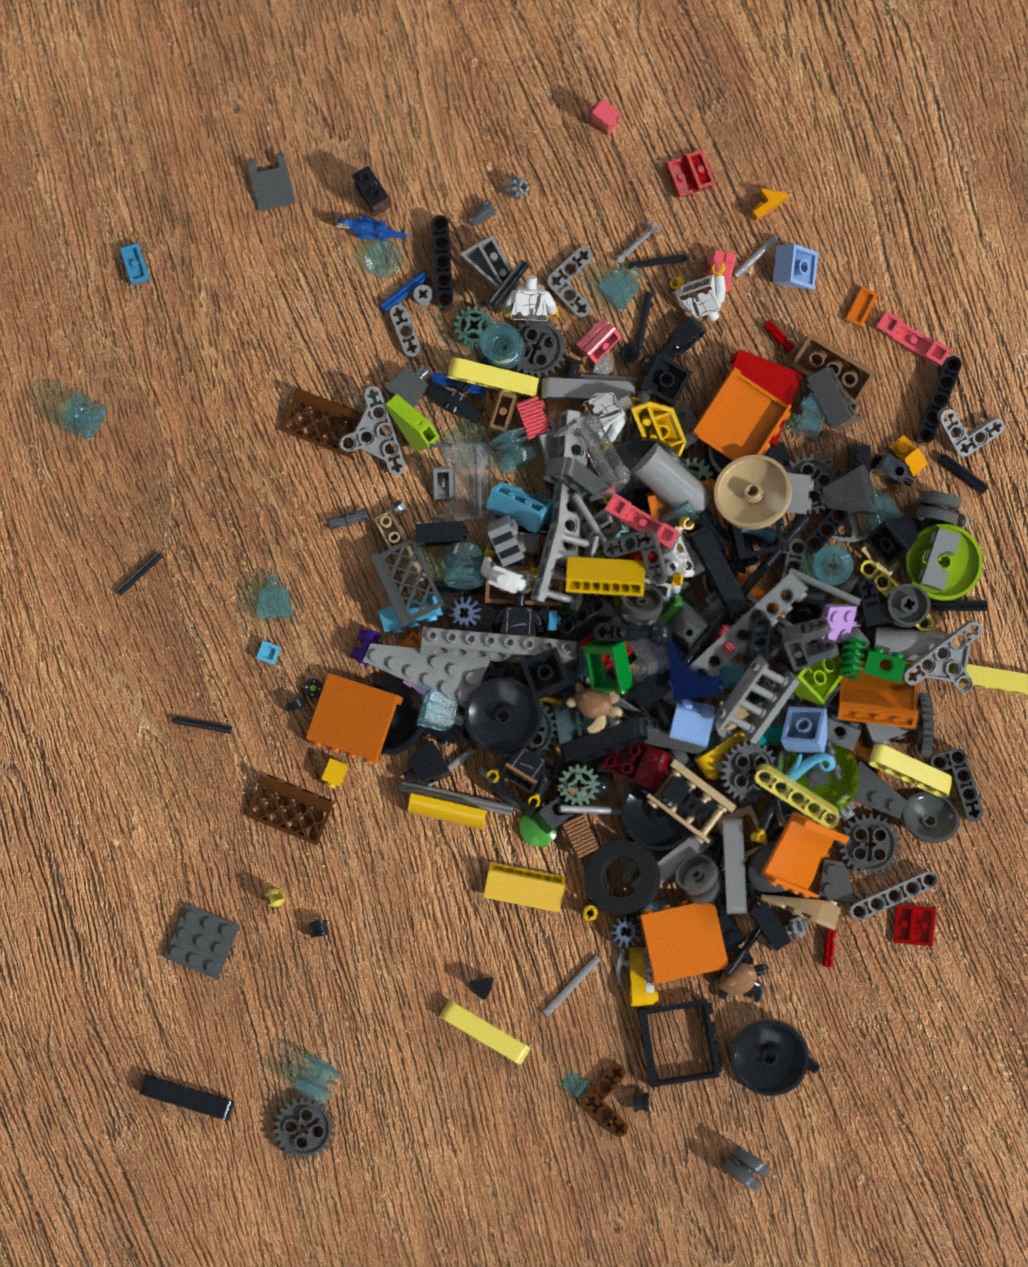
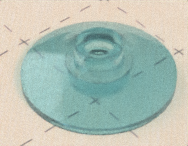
[364,240,403,278]

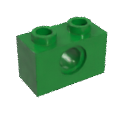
[862,646,907,683]

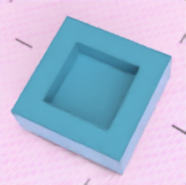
[256,640,281,665]

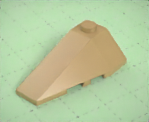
[759,894,841,930]

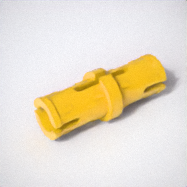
[582,905,598,921]

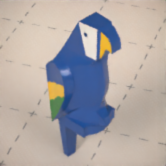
[337,216,407,241]

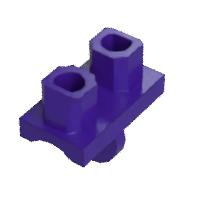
[351,629,382,667]

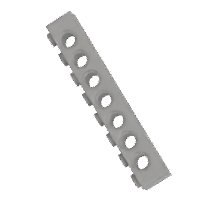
[551,410,590,566]
[677,572,808,695]
[420,627,577,668]

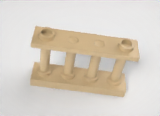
[646,759,737,844]

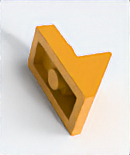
[752,188,789,221]
[889,435,928,476]

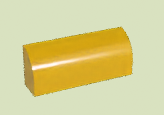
[566,556,645,597]
[407,793,487,830]
[483,862,566,912]

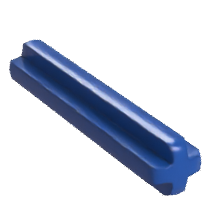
[380,271,429,312]
[431,372,487,397]

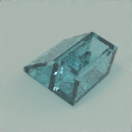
[792,393,825,441]

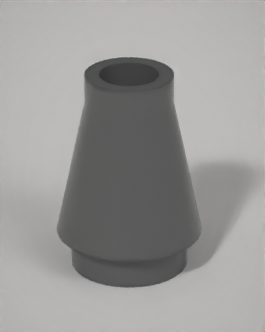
[469,199,497,227]

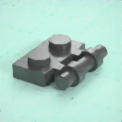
[799,742,842,789]

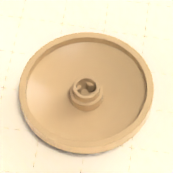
[714,455,792,530]

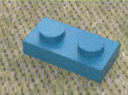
[120,243,150,286]
[548,611,561,633]

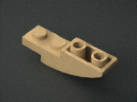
[374,510,425,586]

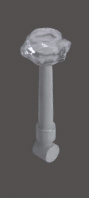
[615,220,662,263]

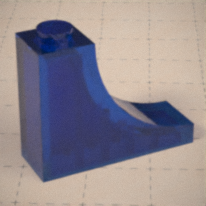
[667,641,725,701]

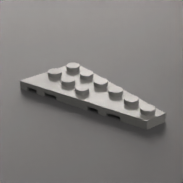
[363,644,490,708]

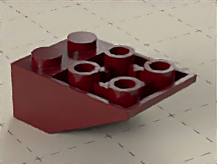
[600,743,673,792]

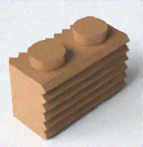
[488,391,517,435]
[560,813,599,858]

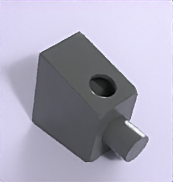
[385,365,430,409]

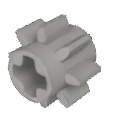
[505,175,529,200]
[833,798,856,822]
[784,916,809,939]

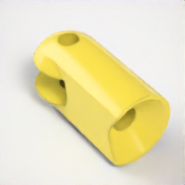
[265,888,285,907]

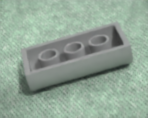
[630,443,712,521]
[872,625,951,670]

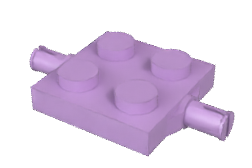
[811,604,861,643]

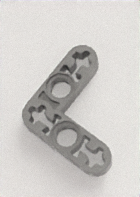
[547,247,592,319]
[937,407,1005,456]

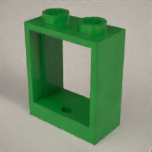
[583,640,634,694]

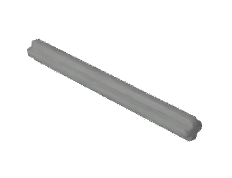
[400,781,513,816]

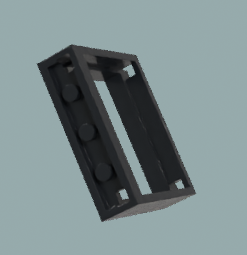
[638,999,723,1088]

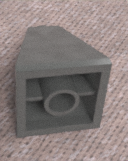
[820,465,877,515]
[666,600,711,652]

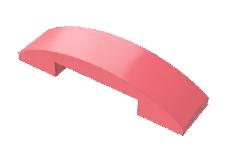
[876,311,952,366]
[605,493,680,549]

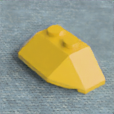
[631,401,687,457]

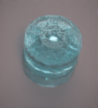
[480,322,526,369]
[58,390,107,441]
[488,427,538,474]
[444,542,485,589]
[810,545,853,587]
[554,704,593,746]
[291,1056,342,1104]

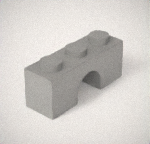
[918,528,961,592]

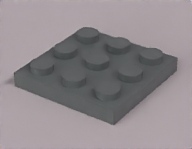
[164,904,240,980]

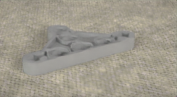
[339,385,405,476]
[902,621,982,693]

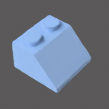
[773,244,818,290]
[669,697,716,747]
[781,706,827,754]

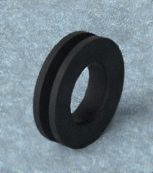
[585,840,661,915]

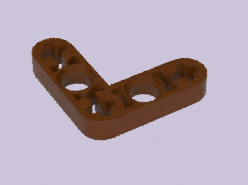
[582,1063,628,1137]

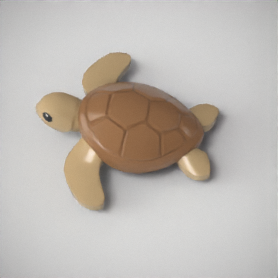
[566,683,623,734]

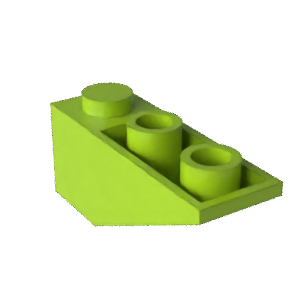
[384,394,440,452]

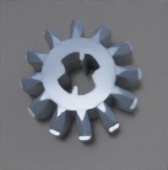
[449,596,481,629]
[609,915,642,948]

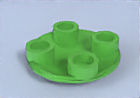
[519,810,558,847]

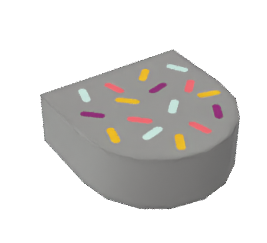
[593,355,614,375]

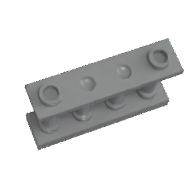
[530,524,599,611]
[714,655,800,744]

